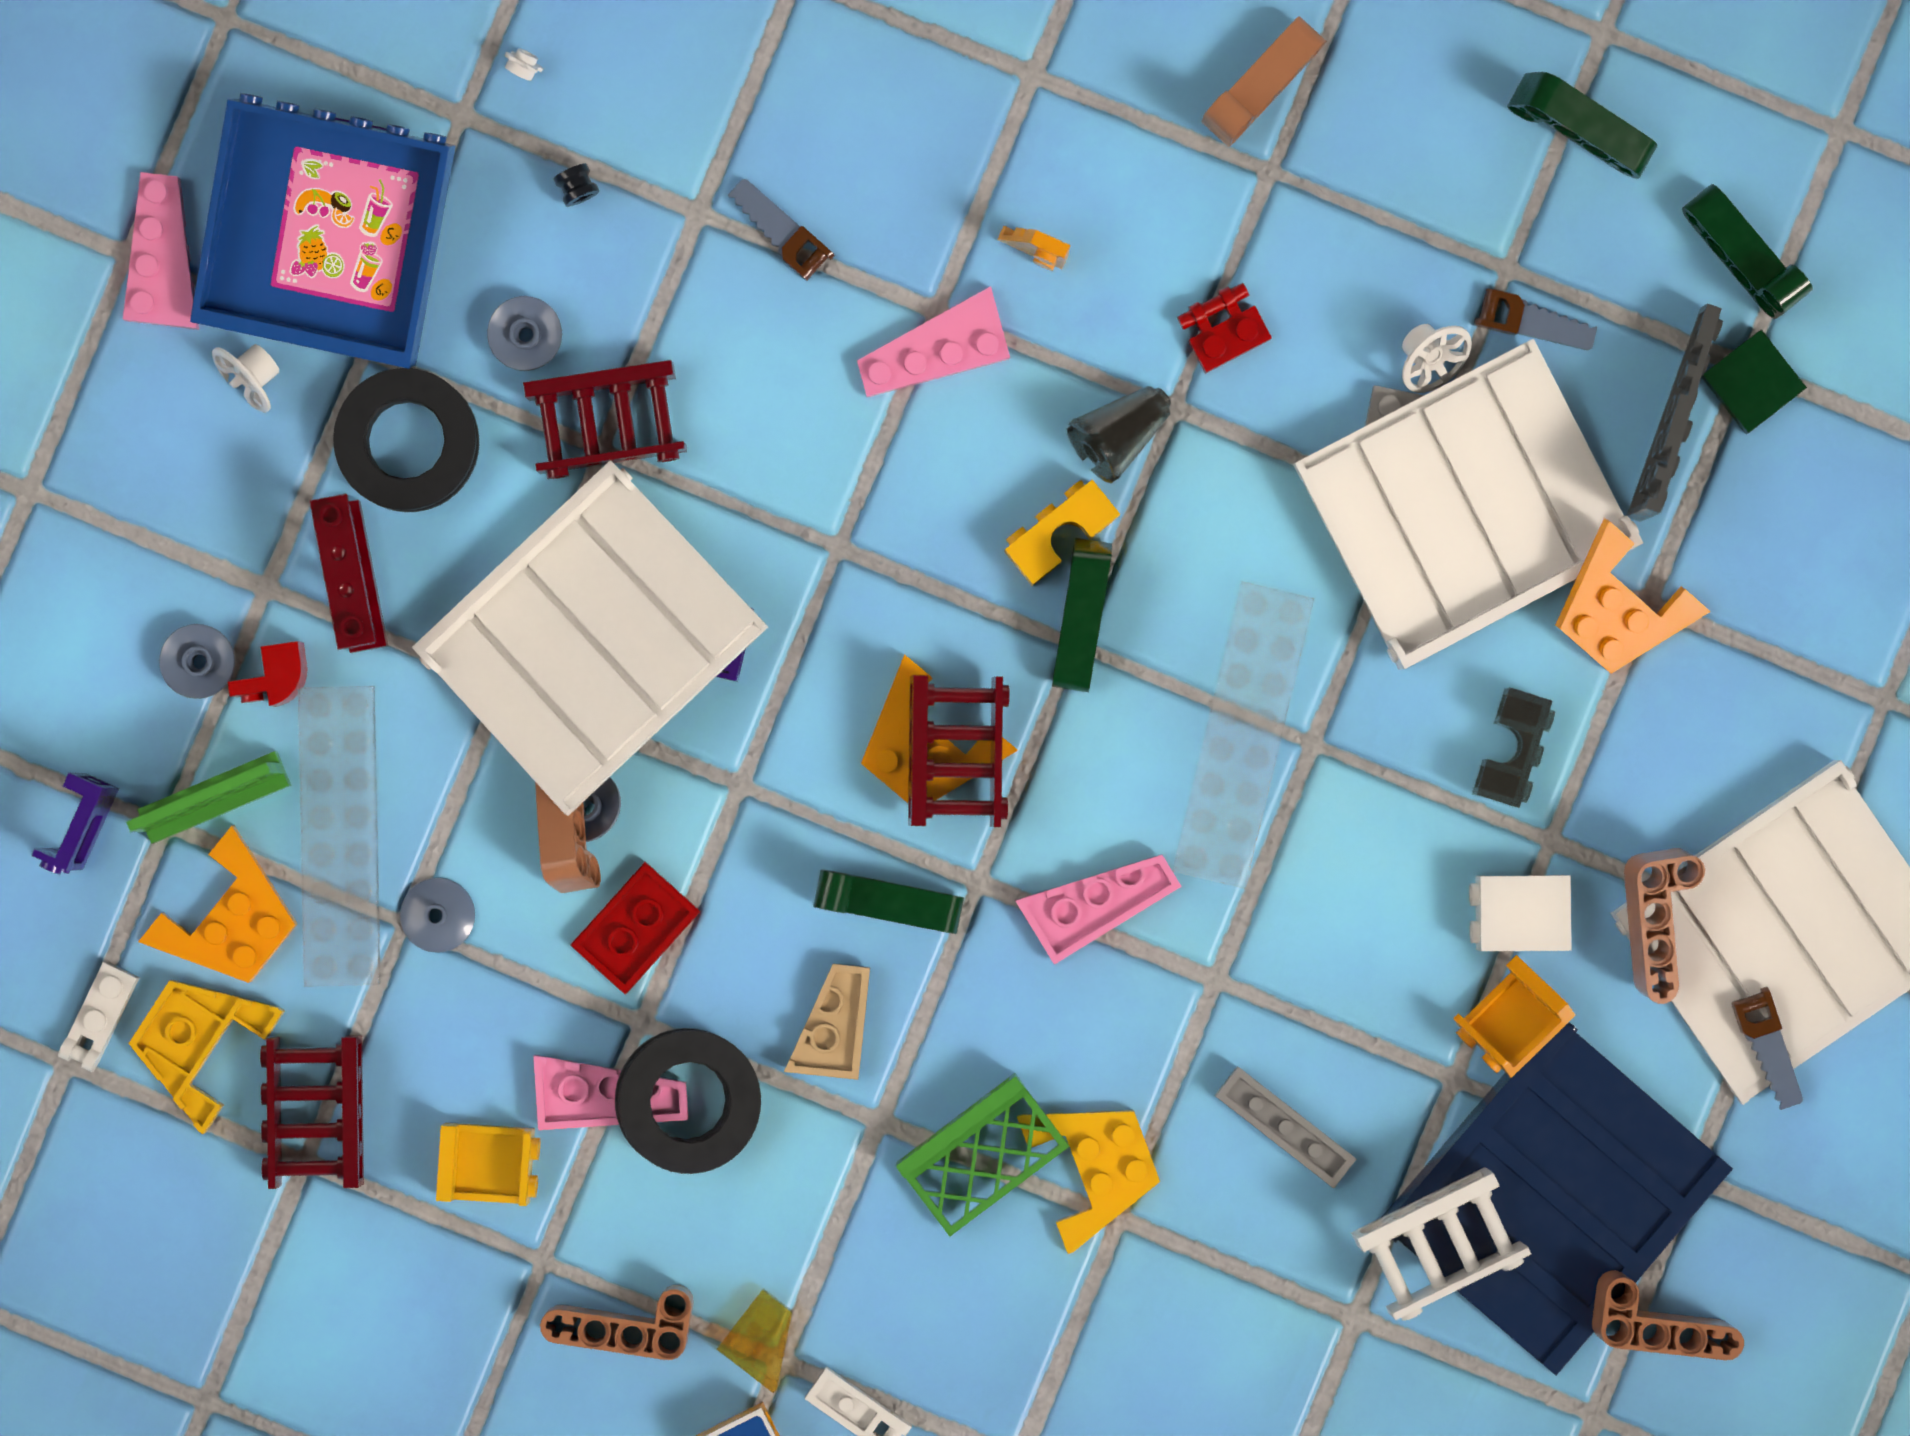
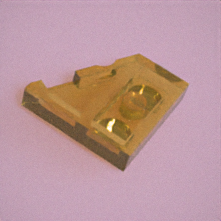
[717,1288,792,1393]

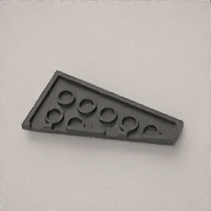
[1626,303,1723,522]

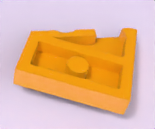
[997,226,1071,271]

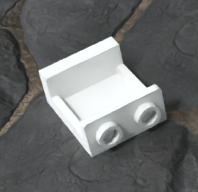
[1469,875,1571,951]

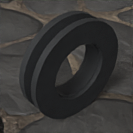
[333,368,479,512]
[615,1028,761,1174]

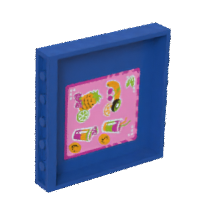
[190,93,456,369]

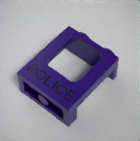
[31,773,120,875]

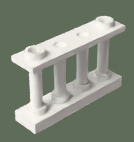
[1351,1167,1531,1321]

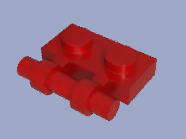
[1177,283,1272,374]

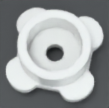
[504,48,544,81]

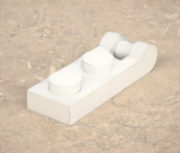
[58,962,140,1072]
[805,1366,912,1436]

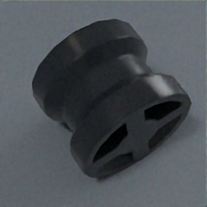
[553,163,599,207]

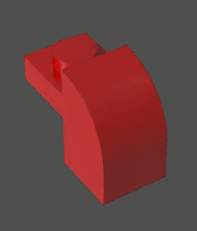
[228,641,307,707]

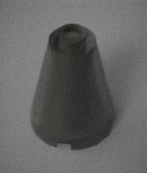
[1067,386,1171,484]

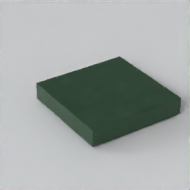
[1701,329,1807,434]

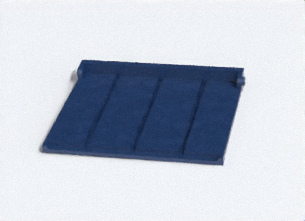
[1381,1022,1733,1376]

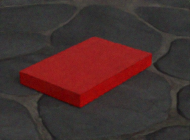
[570,862,701,995]

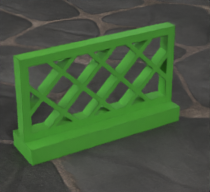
[126,751,292,844]
[895,1073,1070,1236]

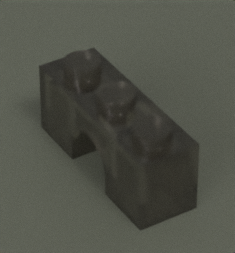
[1471,687,1555,808]

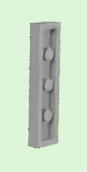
[1215,1066,1356,1188]

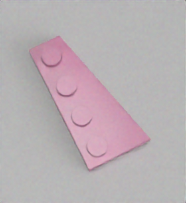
[123,172,199,330]
[857,286,1010,398]
[1015,854,1182,965]
[533,1055,689,1130]

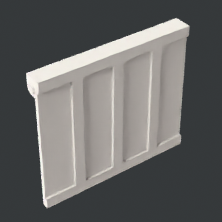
[1293,339,1643,670]
[412,460,768,816]
[1610,760,1910,1105]

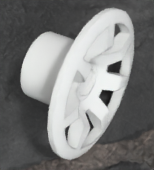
[1402,324,1472,393]
[212,344,279,413]

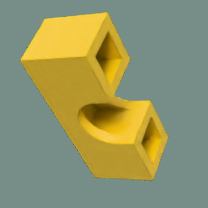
[1004,479,1120,586]

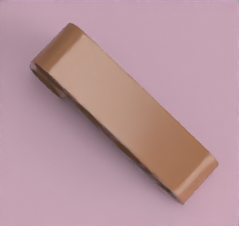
[1201,16,1327,147]
[535,782,601,893]
[1624,848,1705,1004]
[1592,1270,1744,1360]
[540,1284,694,1360]

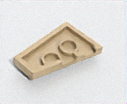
[784,963,870,1080]

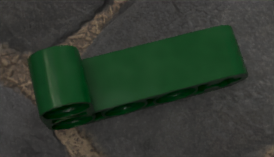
[1507,72,1658,179]
[1682,184,1813,319]
[1052,538,1112,693]
[813,869,964,934]

